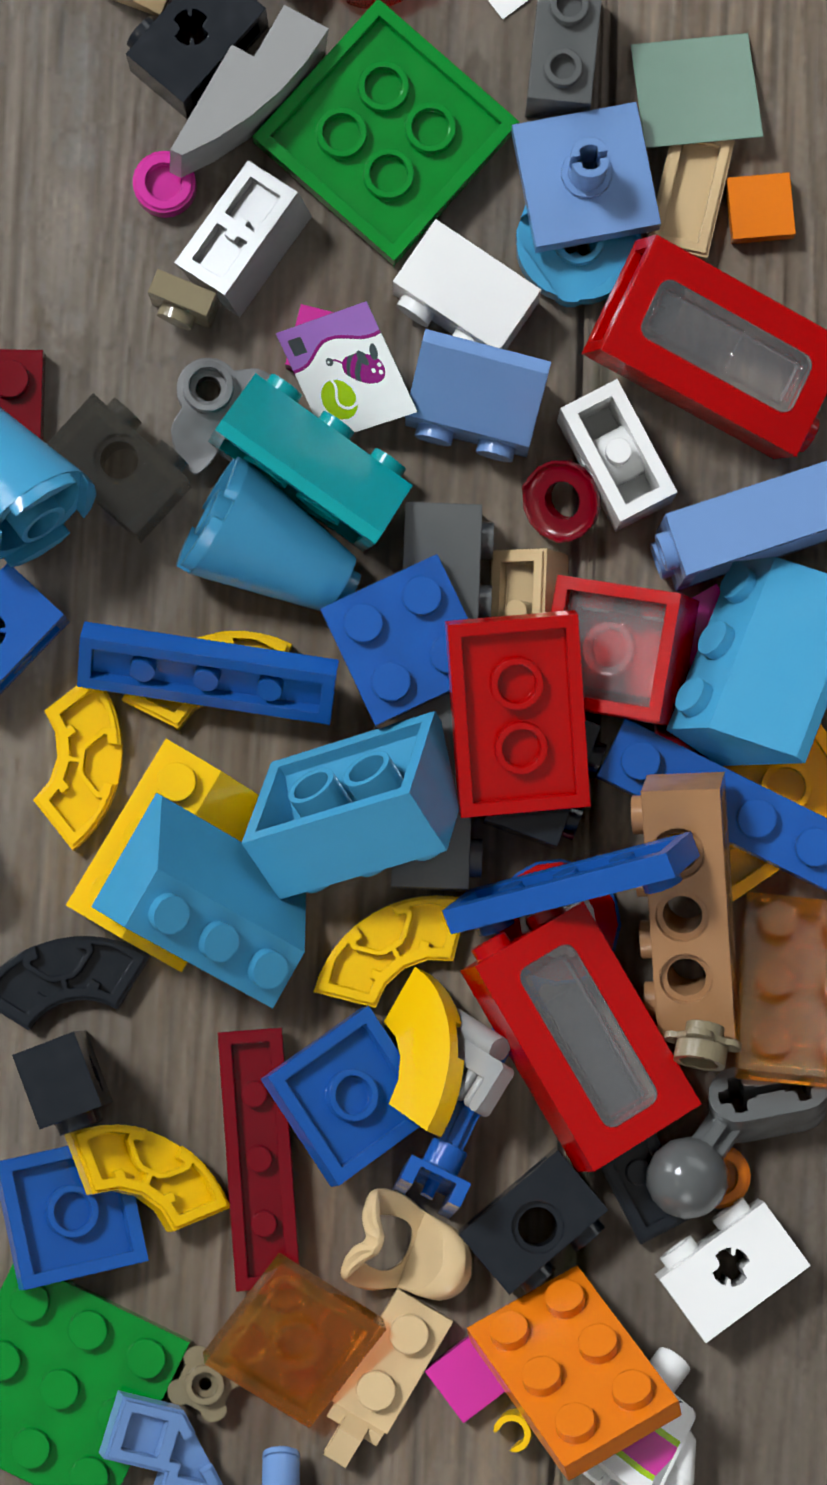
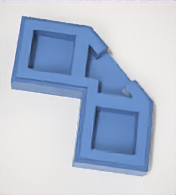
[99,1390,223,1485]

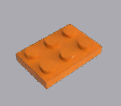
[467,1265,682,1481]

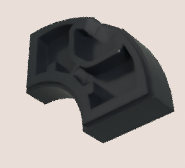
[0,936,152,1030]

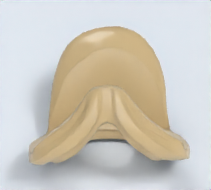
[340,1188,473,1301]

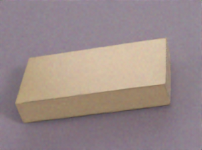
[648,140,735,262]

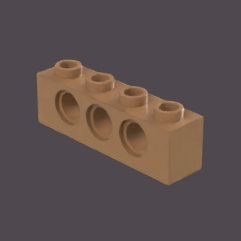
[631,772,740,1040]

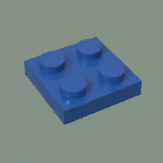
[320,554,468,727]
[260,1006,420,1187]
[0,1146,149,1290]

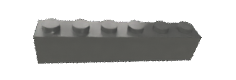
[391,502,494,891]

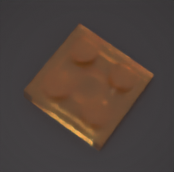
[203,1253,386,1429]

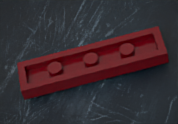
[217,1027,301,1292]

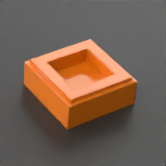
[725,172,796,244]

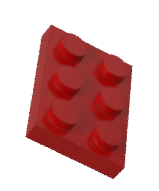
[445,610,591,818]

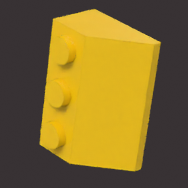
[66,738,259,972]

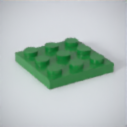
[252,0,520,266]
[0,1264,191,1485]

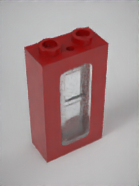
[581,234,827,459]
[460,901,701,1172]

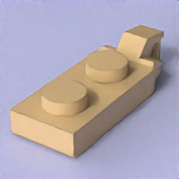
[323,1288,453,1468]

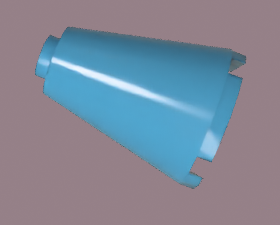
[0,407,97,567]
[176,456,361,611]

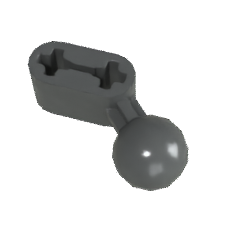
[646,1055,827,1220]

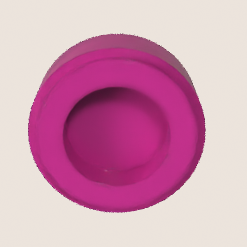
[133,151,197,218]

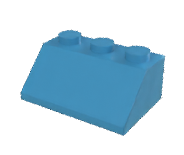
[666,557,827,766]
[241,711,459,899]
[91,793,306,1009]

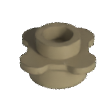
[664,1020,742,1071]
[167,1345,243,1422]

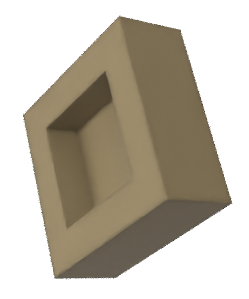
[148,269,220,330]

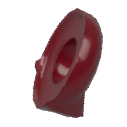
[522,460,601,543]

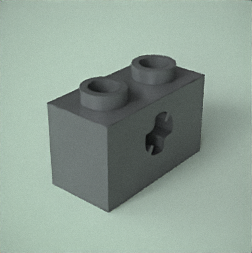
[525,0,602,119]

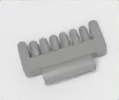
[456,1008,514,1117]

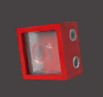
[551,575,700,725]

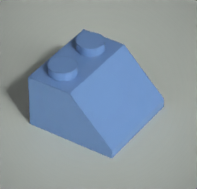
[405,329,551,462]

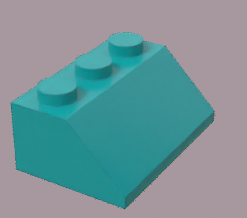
[208,373,413,552]

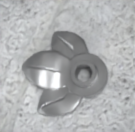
[171,358,270,475]

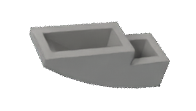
[170,5,329,178]

